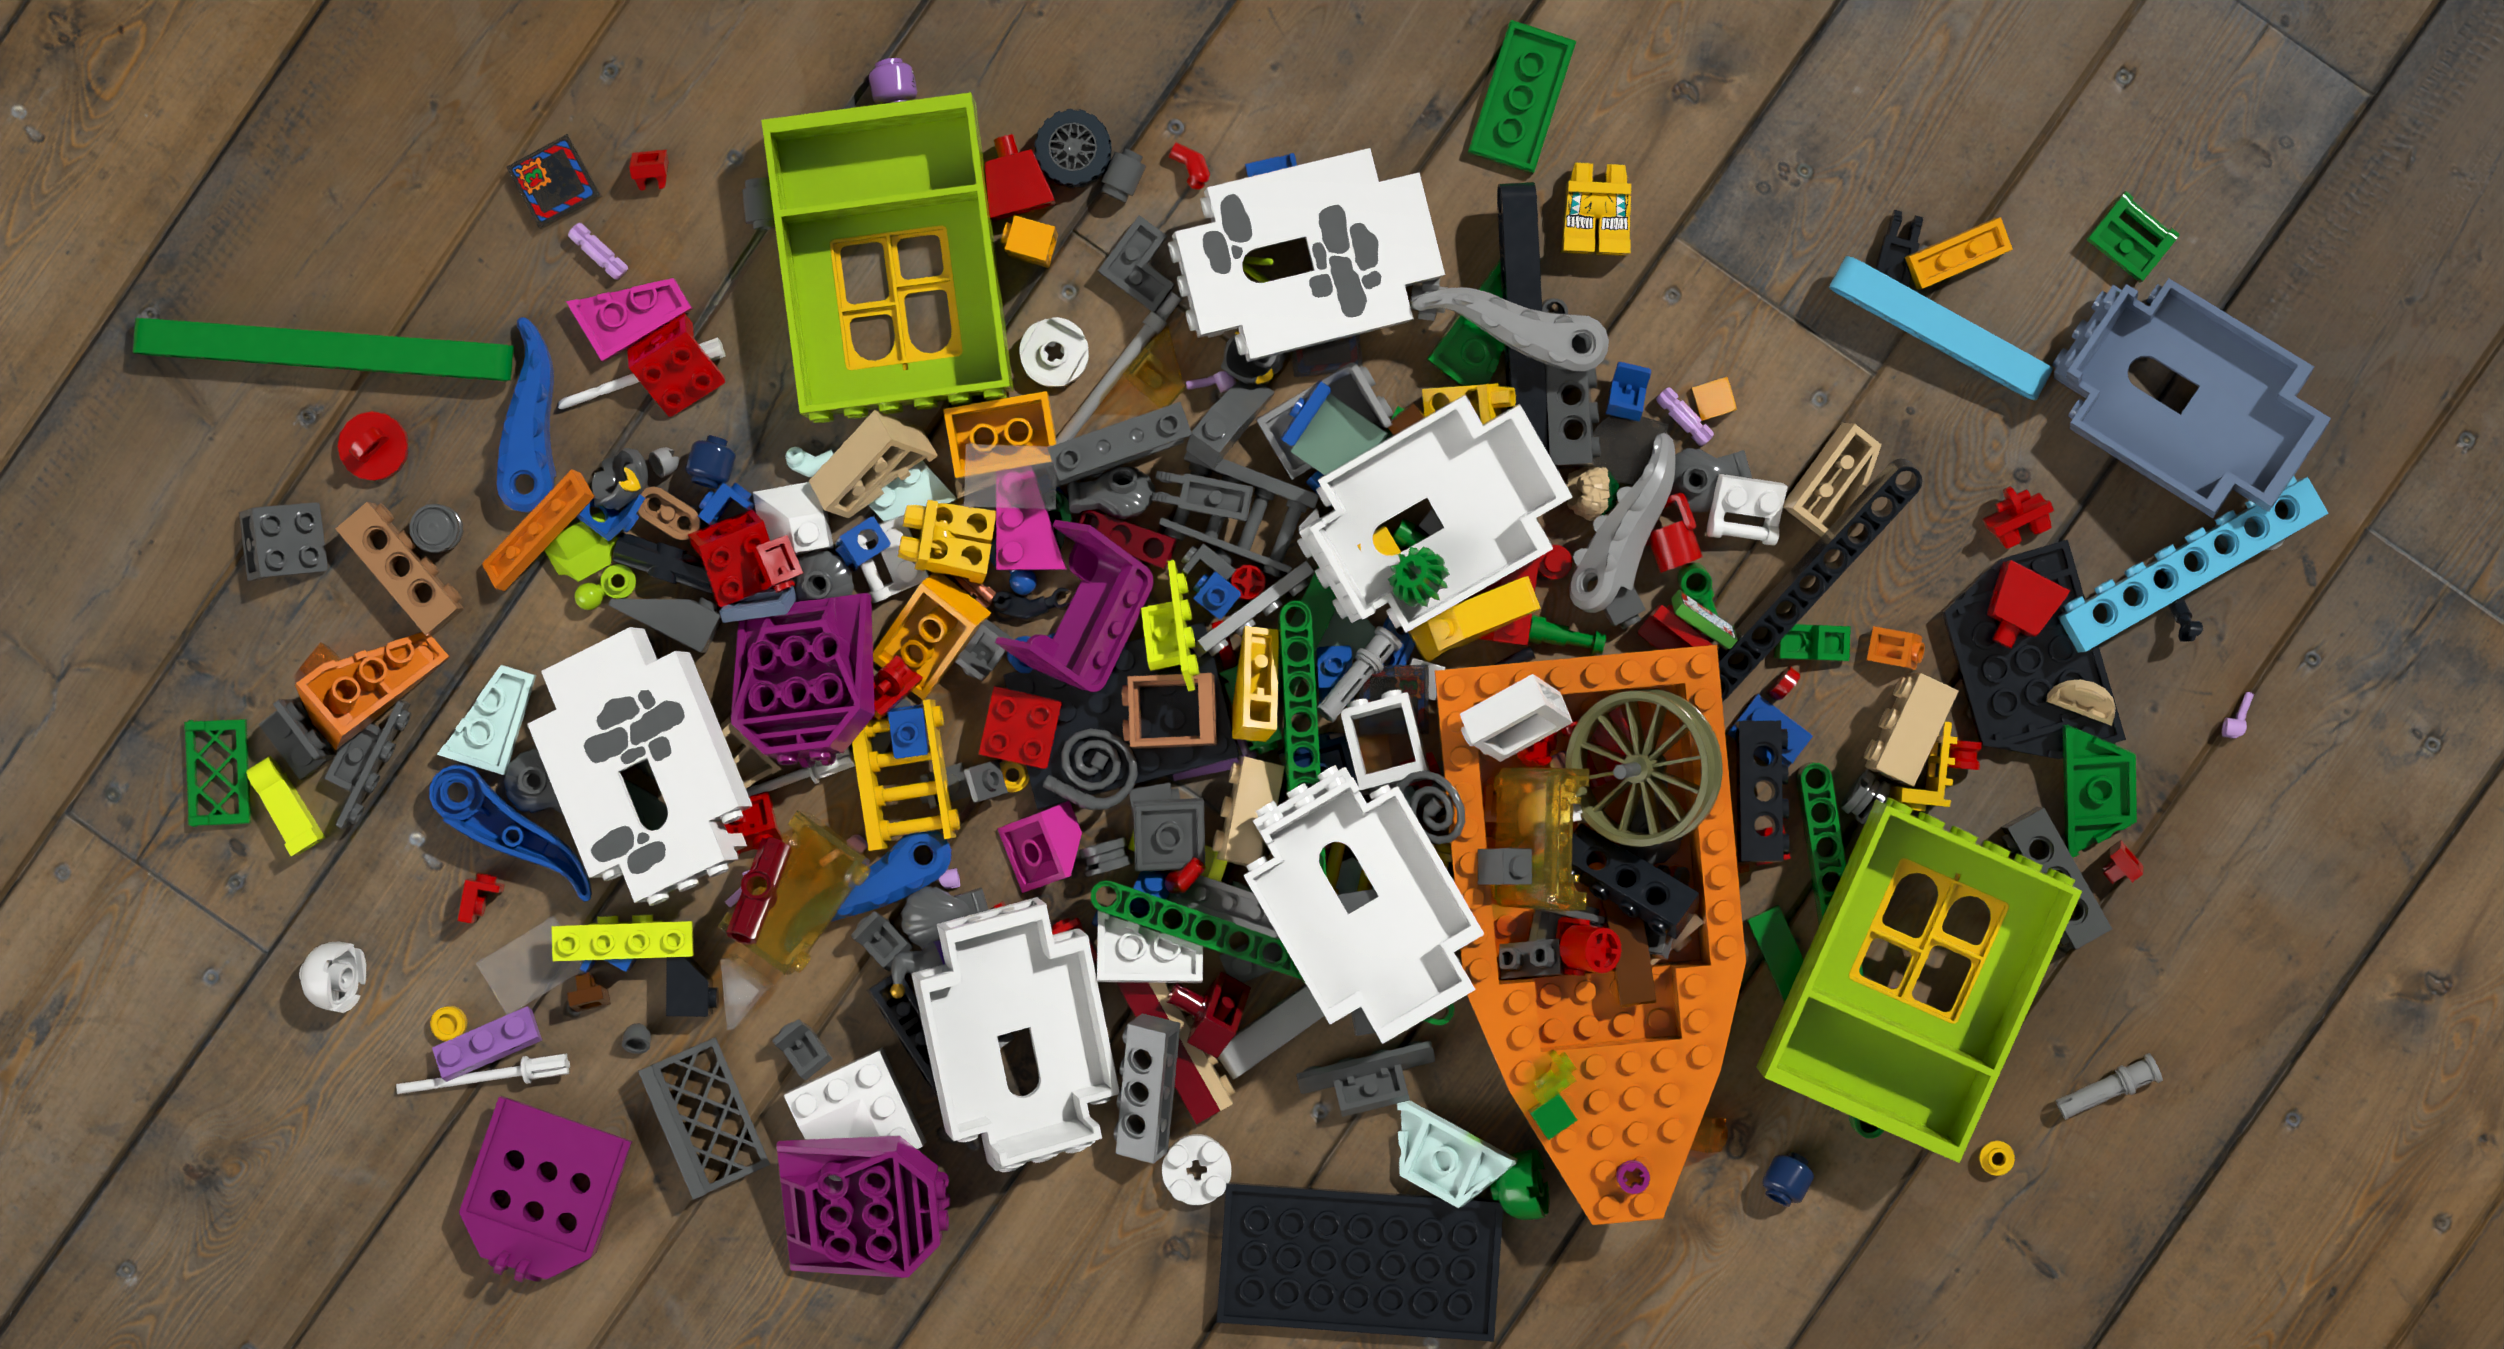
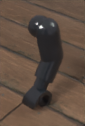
[2153,570,2203,642]
[993,588,1071,620]

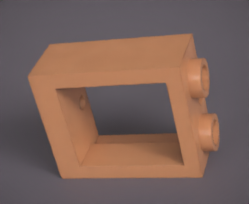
[1122,673,1217,749]

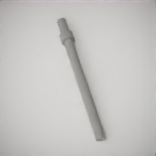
[1056,291,1182,444]

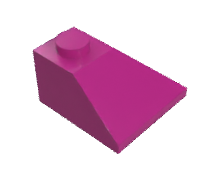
[997,801,1082,893]

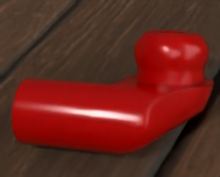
[1169,142,1210,190]
[1165,857,1206,894]

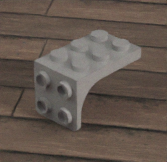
[1256,363,1394,479]

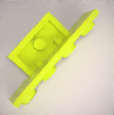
[1141,560,1199,692]
[551,914,694,961]

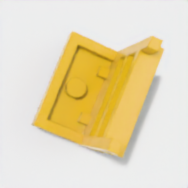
[1890,722,1958,811]

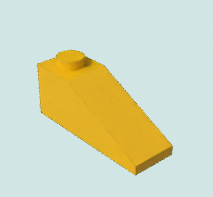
[1427,576,1541,651]
[1232,626,1279,742]

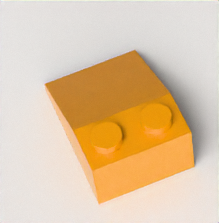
[873,573,991,700]

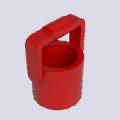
[1646,493,1703,573]
[1556,917,1622,976]

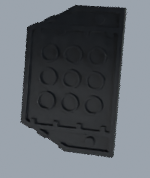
[1942,540,2126,759]

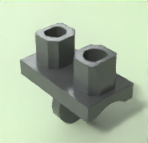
[1499,939,1564,980]

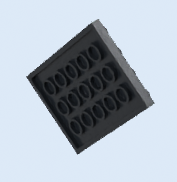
[1003,622,1240,810]

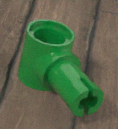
[1677,562,1718,615]

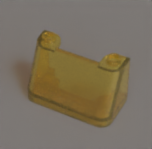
[1492,767,1589,911]
[718,810,871,975]

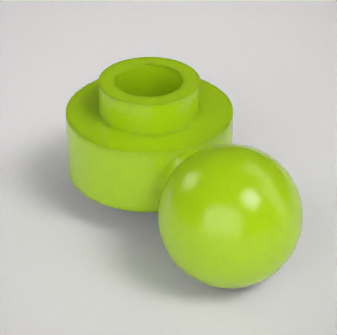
[575,564,636,610]

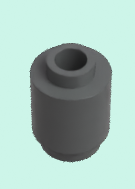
[1101,148,1146,203]
[742,178,775,230]

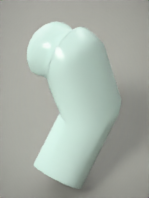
[785,447,834,477]

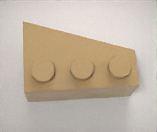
[1783,422,1882,537]

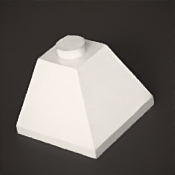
[753,482,834,555]

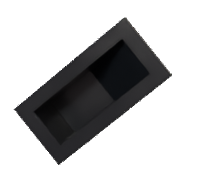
[666,956,719,1017]

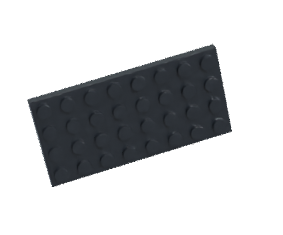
[1217,1182,1503,1342]

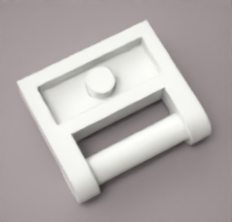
[1707,474,1788,546]
[858,515,929,603]

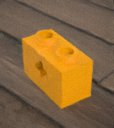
[1001,215,1058,268]

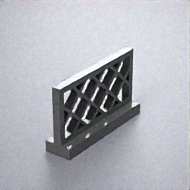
[638,1037,770,1200]

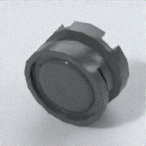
[409,504,464,553]
[1840,769,1892,824]
[1079,837,1133,877]

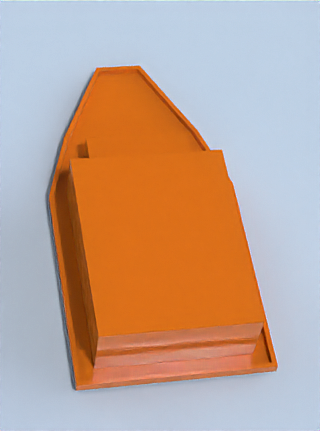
[1434,645,1746,1225]

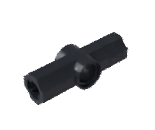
[612,533,713,593]

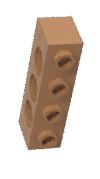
[335,502,464,636]

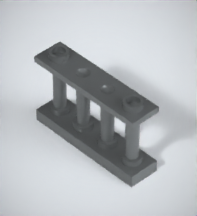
[1044,402,1192,489]
[1159,451,1319,578]

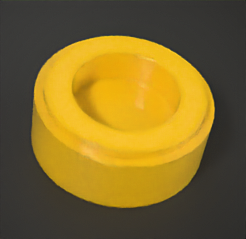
[430,1006,467,1041]

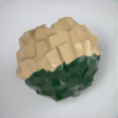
[1566,467,1619,521]

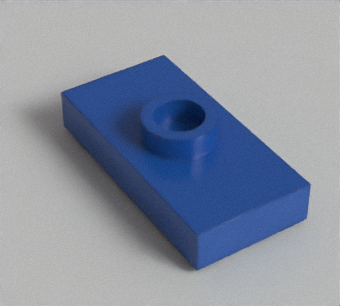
[1280,380,1331,446]

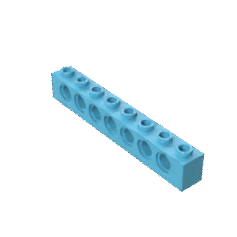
[2057,476,2328,653]

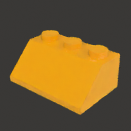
[943,391,1057,478]

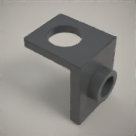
[964,759,1008,803]

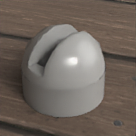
[649,447,679,478]

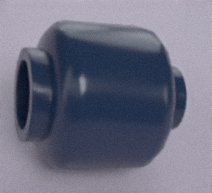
[685,435,736,489]
[1762,1152,1814,1207]

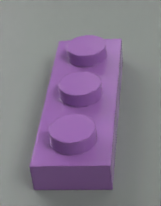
[432,1006,542,1082]

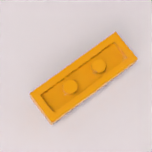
[1905,217,2013,289]

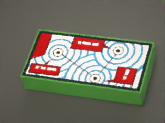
[1671,590,1738,649]

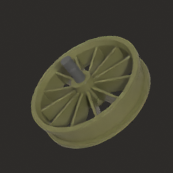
[1565,689,1723,847]

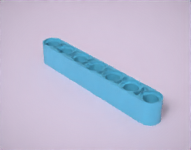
[1829,256,2053,401]

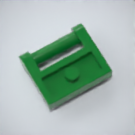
[2086,191,2180,283]

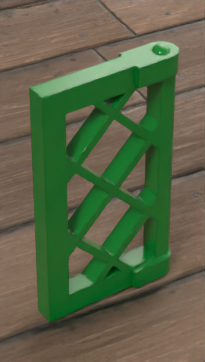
[184,719,251,827]

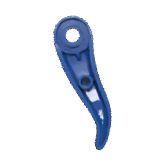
[497,317,557,513]
[429,764,592,902]
[786,830,952,953]

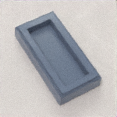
[719,587,797,623]

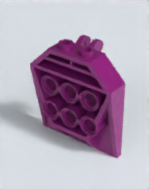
[731,593,875,768]
[459,1096,632,1282]
[776,1136,951,1278]

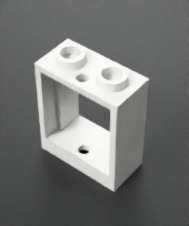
[1460,674,1573,762]
[1341,690,1430,796]

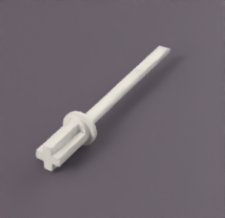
[558,337,726,409]
[746,747,855,796]
[396,1054,570,1094]

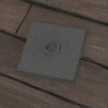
[1133,798,1205,872]

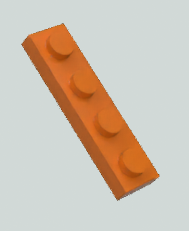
[482,469,594,591]

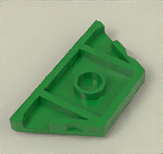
[2063,725,2137,858]

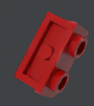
[1637,604,1713,650]

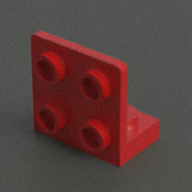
[627,313,725,417]
[688,510,770,607]
[979,686,1061,769]

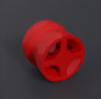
[1231,565,1265,600]
[1947,740,1982,770]

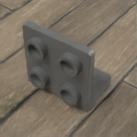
[239,502,328,581]
[259,699,336,780]

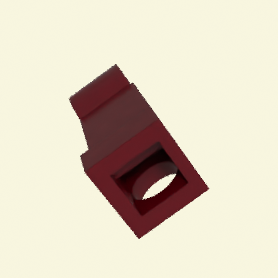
[1078,510,1178,570]

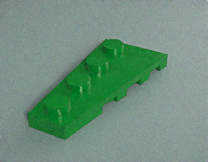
[1426,259,1504,386]

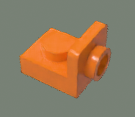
[1867,626,1925,670]

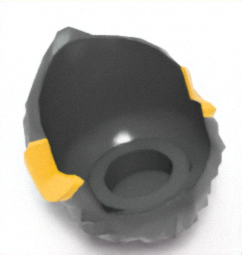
[1221,331,1285,385]
[592,448,648,510]

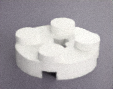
[1020,317,1089,387]
[1162,1134,1231,1205]

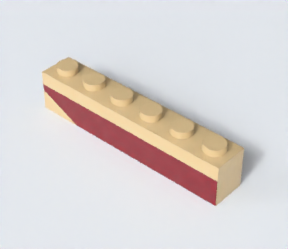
[1094,921,1236,1125]

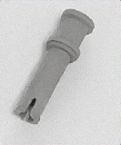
[1317,626,1402,722]
[2055,1053,2163,1120]

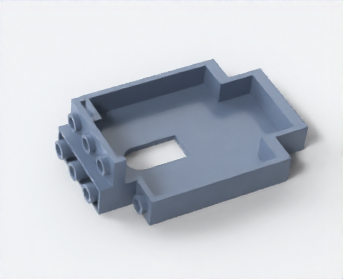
[2052,278,2331,518]

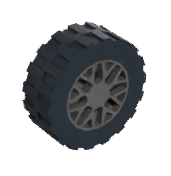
[1034,108,1112,189]

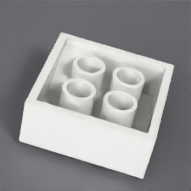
[784,1047,926,1181]

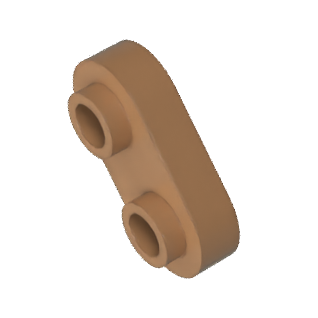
[638,487,702,541]

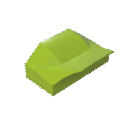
[544,511,619,582]

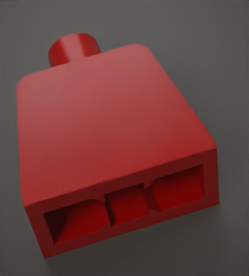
[985,134,1056,222]
[1987,560,2070,649]

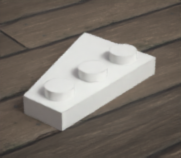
[1097,911,1203,983]

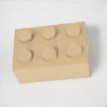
[1864,673,1959,786]

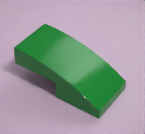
[1774,624,1851,661]

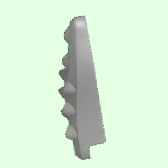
[1413,287,1609,371]
[1569,433,1676,613]

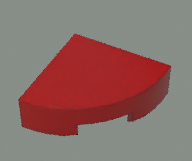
[1211,620,1237,670]

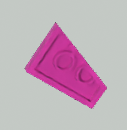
[566,278,693,362]
[996,465,1067,570]

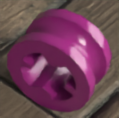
[1616,1160,1650,1194]

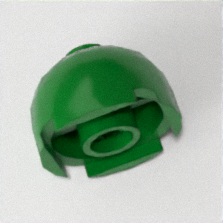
[1491,1149,1550,1220]

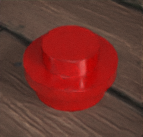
[1538,545,1572,579]

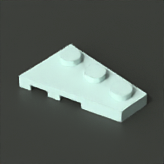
[437,665,537,775]

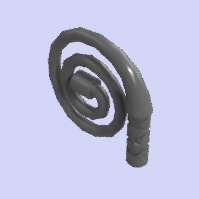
[1043,728,1138,810]
[1397,770,1465,845]

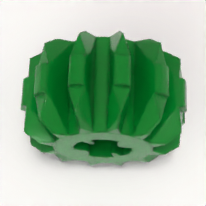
[1388,546,1450,607]

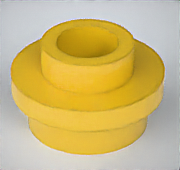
[1000,760,1030,792]
[1979,1140,2015,1176]

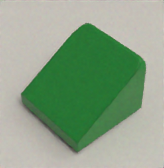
[1528,1091,1577,1140]

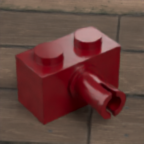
[1166,972,1251,1058]

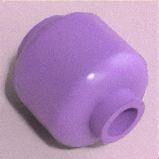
[869,58,917,105]

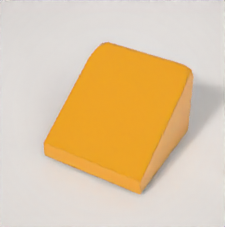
[1691,377,1737,421]

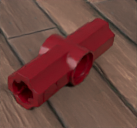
[726,837,792,945]

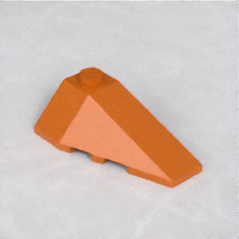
[295,632,449,750]

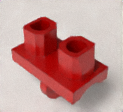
[1983,486,2054,549]
[872,655,923,720]

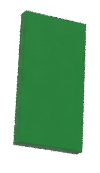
[1468,20,1576,174]

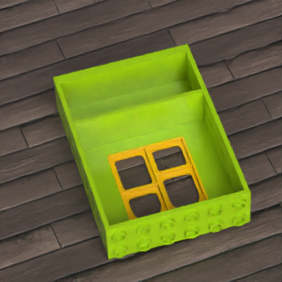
[761,92,1014,423]
[1756,797,2082,1163]

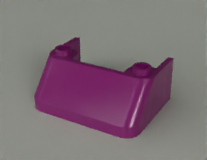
[995,520,1153,692]

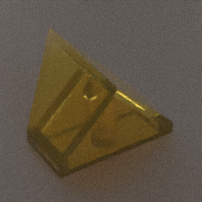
[1122,326,1187,409]

